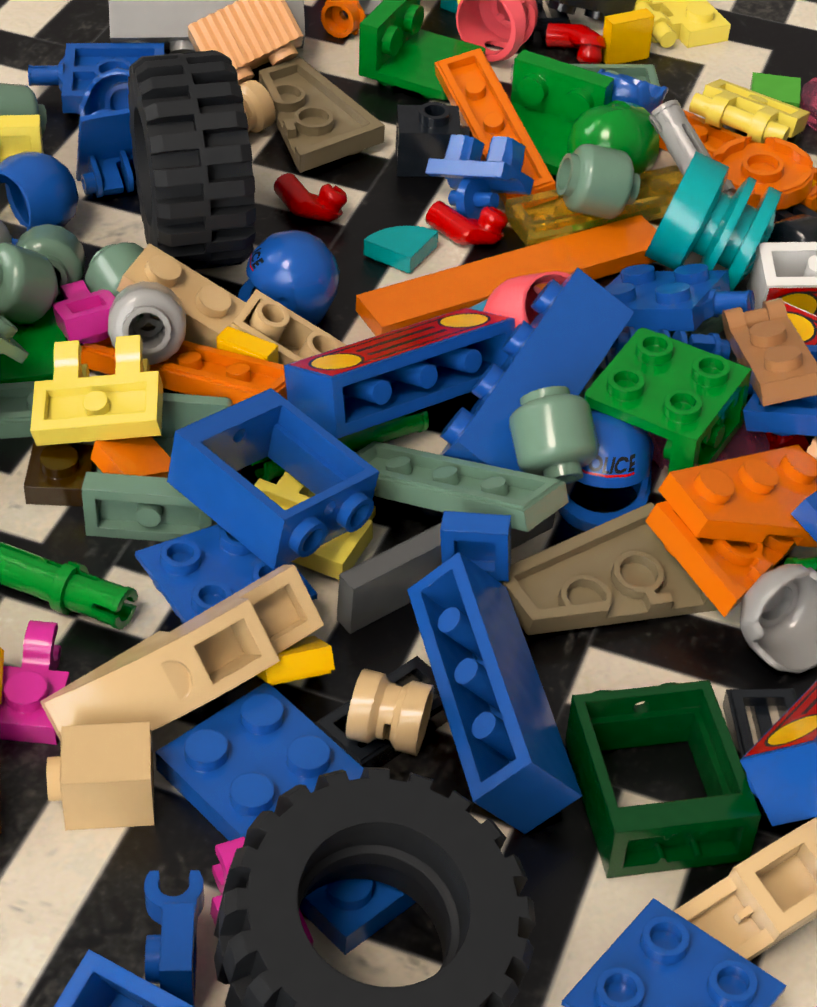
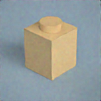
[46,721,155,831]

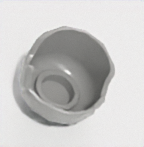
[740,564,817,674]

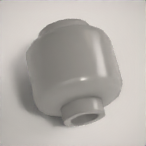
[108,281,186,365]

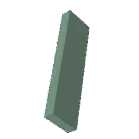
[355,441,569,532]

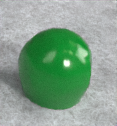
[567,100,660,178]

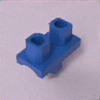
[425,134,534,219]

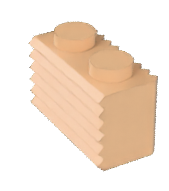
[188,0,303,85]

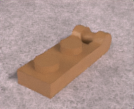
[722,298,817,406]

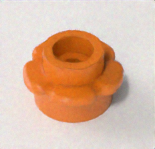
[321,0,366,38]

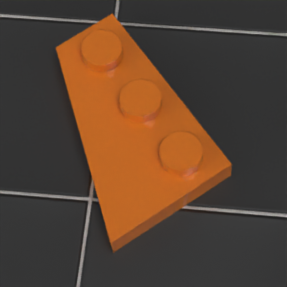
[658,444,817,548]
[645,501,796,618]

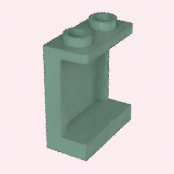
[81,393,232,542]

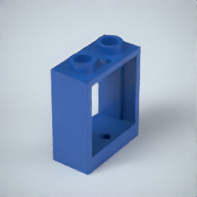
[167,388,379,570]

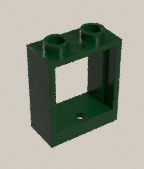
[565,680,761,878]

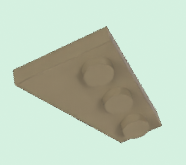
[259,57,385,173]
[499,502,718,635]

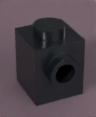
[395,102,470,178]

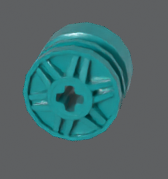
[644,151,782,291]

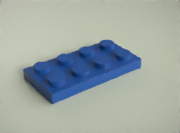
[155,682,416,955]

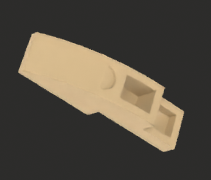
[117,243,346,365]
[40,565,324,742]
[674,817,817,961]

